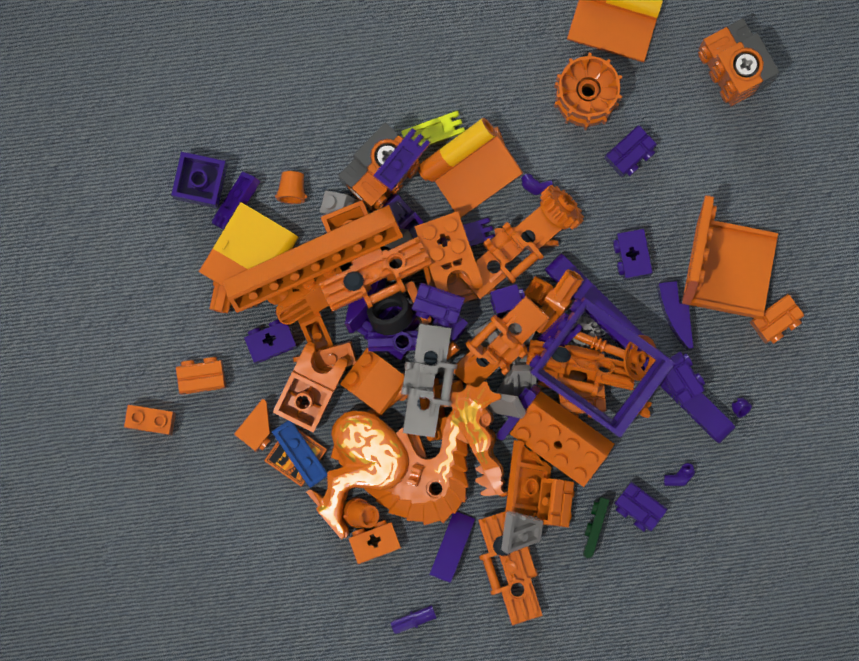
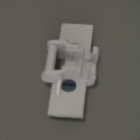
[401,324,457,438]

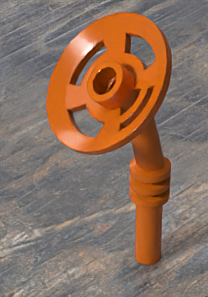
[572,328,656,381]

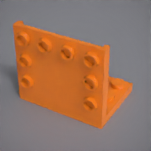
[682,195,778,320]

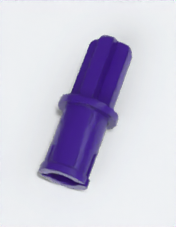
[391,605,437,634]

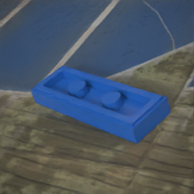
[272,420,327,488]

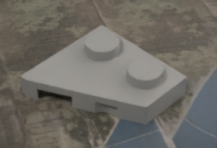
[496,365,536,402]
[501,511,543,554]

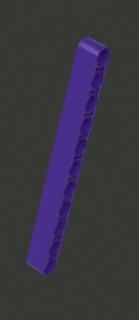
[544,253,736,444]

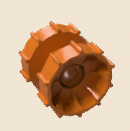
[554,53,622,130]

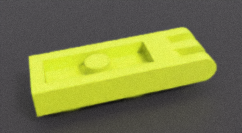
[401,111,465,146]

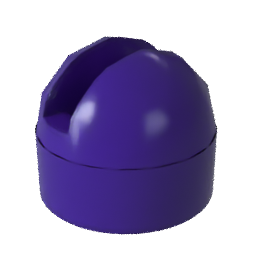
[732,398,752,418]

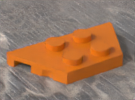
[504,440,552,525]

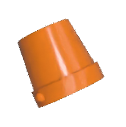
[275,171,307,204]
[343,498,379,528]

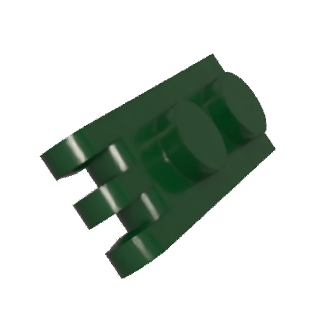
[583,497,609,558]

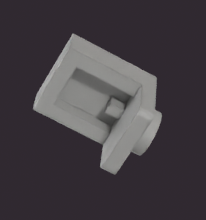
[319,191,358,215]

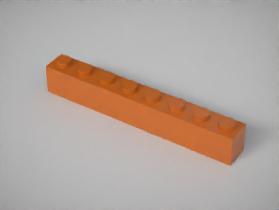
[223,205,403,313]

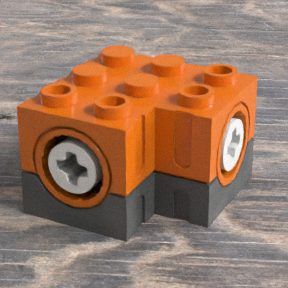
[698,18,780,107]
[339,122,419,212]

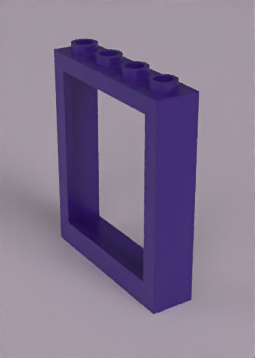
[529,296,675,438]

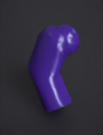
[521,174,553,195]
[664,463,695,486]

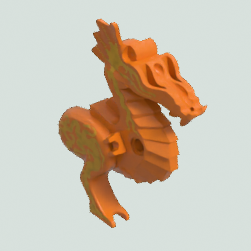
[306,381,508,539]

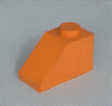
[298,311,333,350]
[234,399,271,452]

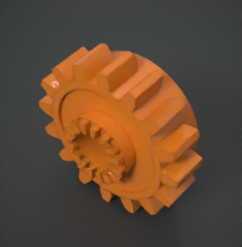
[540,185,584,230]

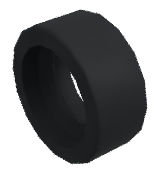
[367,292,413,335]

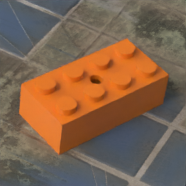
[510,391,615,487]

